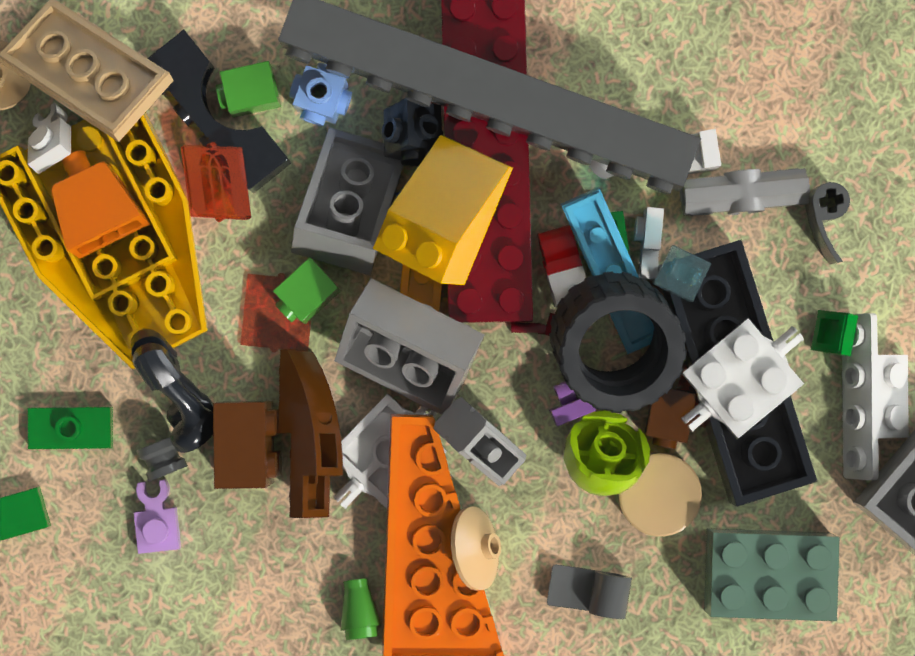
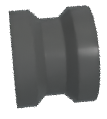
[137,437,188,481]

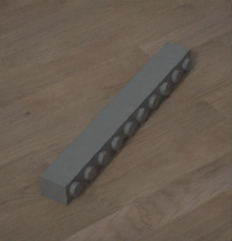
[278,0,701,194]

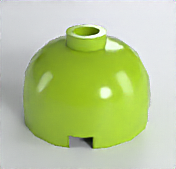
[563,410,650,496]

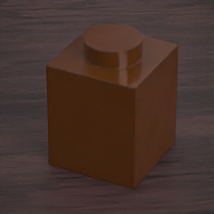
[645,388,696,449]

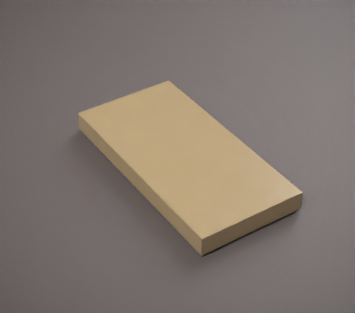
[0,0,174,142]

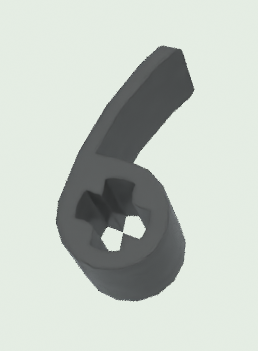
[805,182,850,264]
[547,564,632,619]

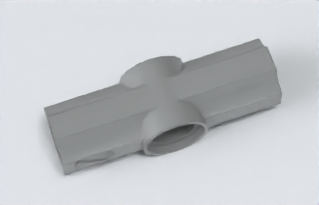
[680,168,810,216]

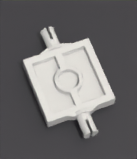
[681,319,804,439]
[333,394,447,509]

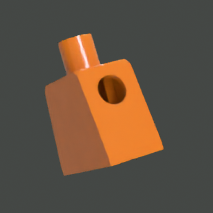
[51,150,150,259]

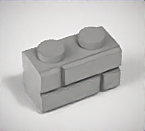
[433,397,527,486]

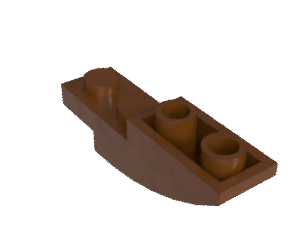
[278,349,343,518]

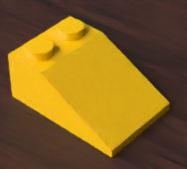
[373,135,513,285]

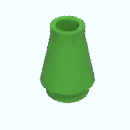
[340,578,381,641]

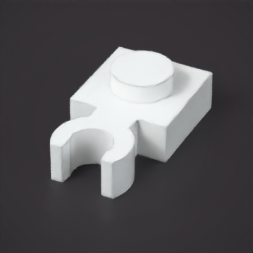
[27,102,71,174]
[634,207,664,281]

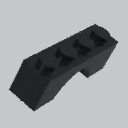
[147,29,291,194]

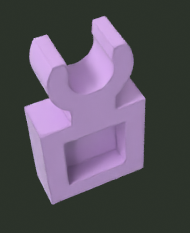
[134,479,181,554]

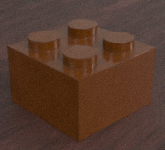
[213,401,282,489]

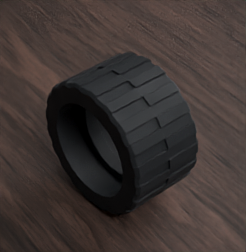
[549,271,687,413]

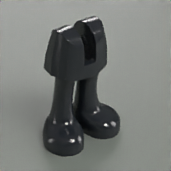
[131,329,213,453]

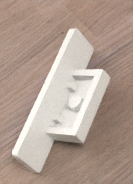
[842,313,909,480]

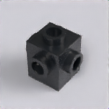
[382,98,444,167]

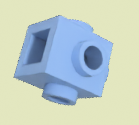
[289,63,352,126]

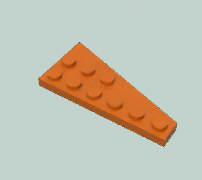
[382,414,504,656]

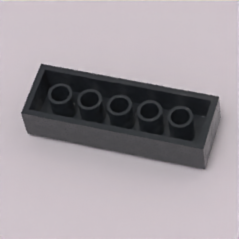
[658,239,818,507]

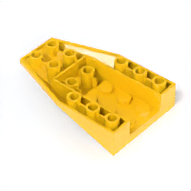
[0,112,208,369]

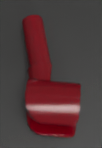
[511,313,554,336]

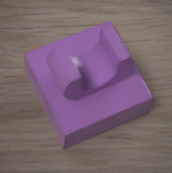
[549,381,596,426]

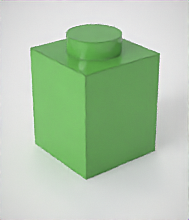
[216,61,281,118]
[273,257,341,324]

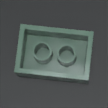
[704,528,840,621]

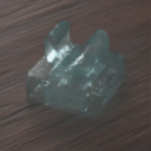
[653,245,711,302]

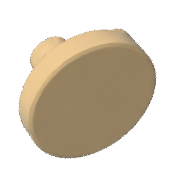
[618,453,702,536]

